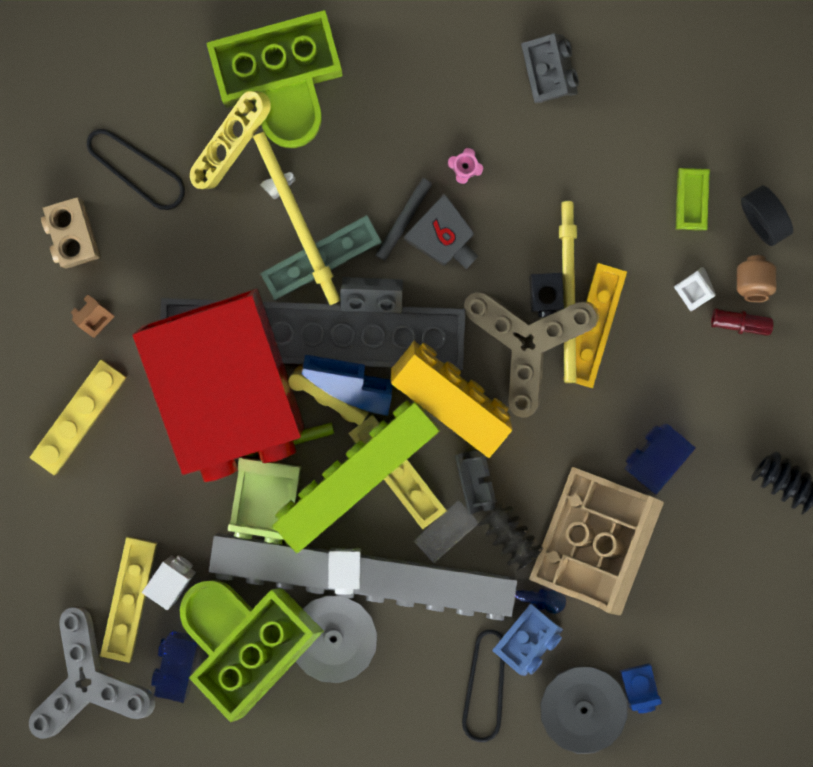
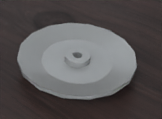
[296,595,377,683]

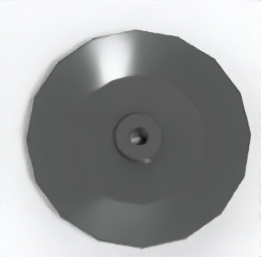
[540,666,628,754]

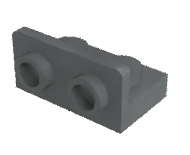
[521,33,579,103]
[341,277,403,313]

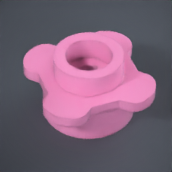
[448,148,483,184]

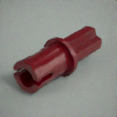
[711,308,774,336]

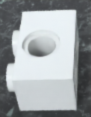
[142,555,196,610]

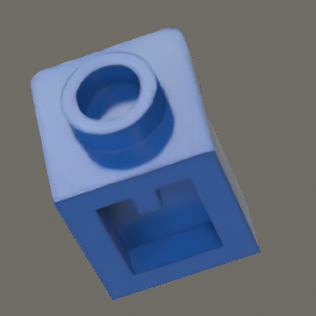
[620,663,662,713]

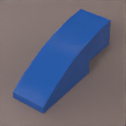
[302,355,393,416]

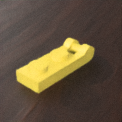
[288,364,369,426]

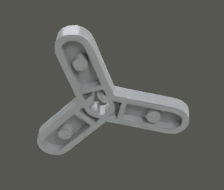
[29,607,155,739]

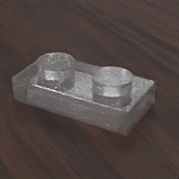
[414,499,479,563]

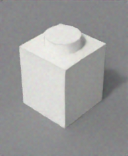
[328,548,361,594]

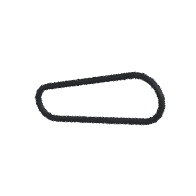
[87,129,185,210]
[462,629,505,742]

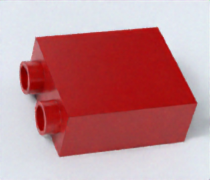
[132,288,305,482]

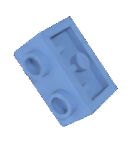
[492,604,563,676]

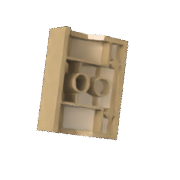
[529,467,664,616]

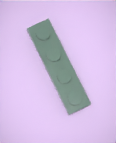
[260,215,382,301]

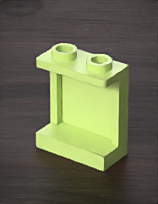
[228,457,301,544]

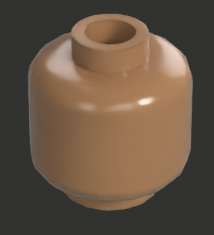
[737,255,777,302]

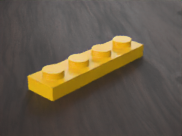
[563,263,627,388]

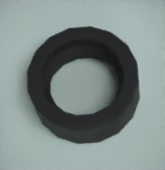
[741,185,793,246]

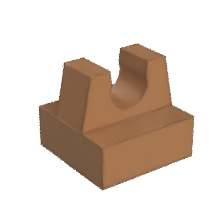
[71,295,115,338]

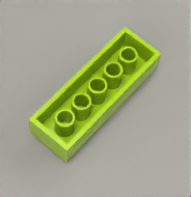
[272,400,440,554]

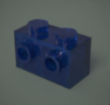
[624,423,696,495]
[151,631,200,703]

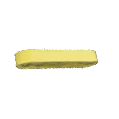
[190,91,271,189]

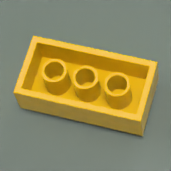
[391,341,513,458]

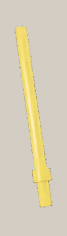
[253,132,341,305]
[559,201,577,383]

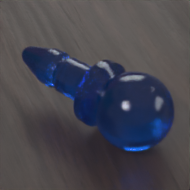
[515,589,566,614]

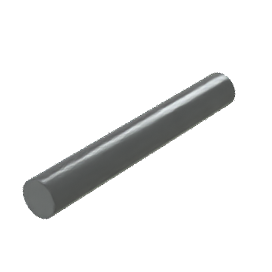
[375,178,433,261]

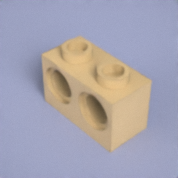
[41,197,101,269]

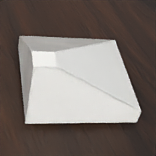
[260,172,296,199]
[674,267,716,311]

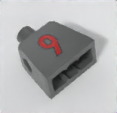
[404,195,478,269]

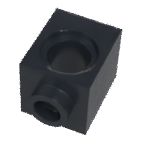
[529,273,564,317]

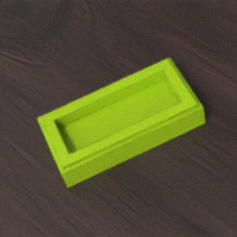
[675,168,710,231]

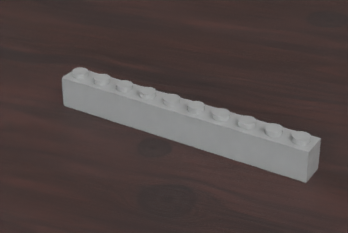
[209,533,517,621]

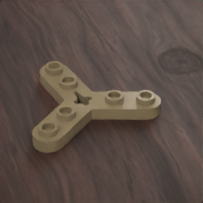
[464,291,599,418]

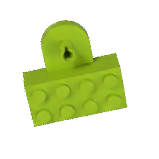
[206,10,343,148]
[180,580,324,722]

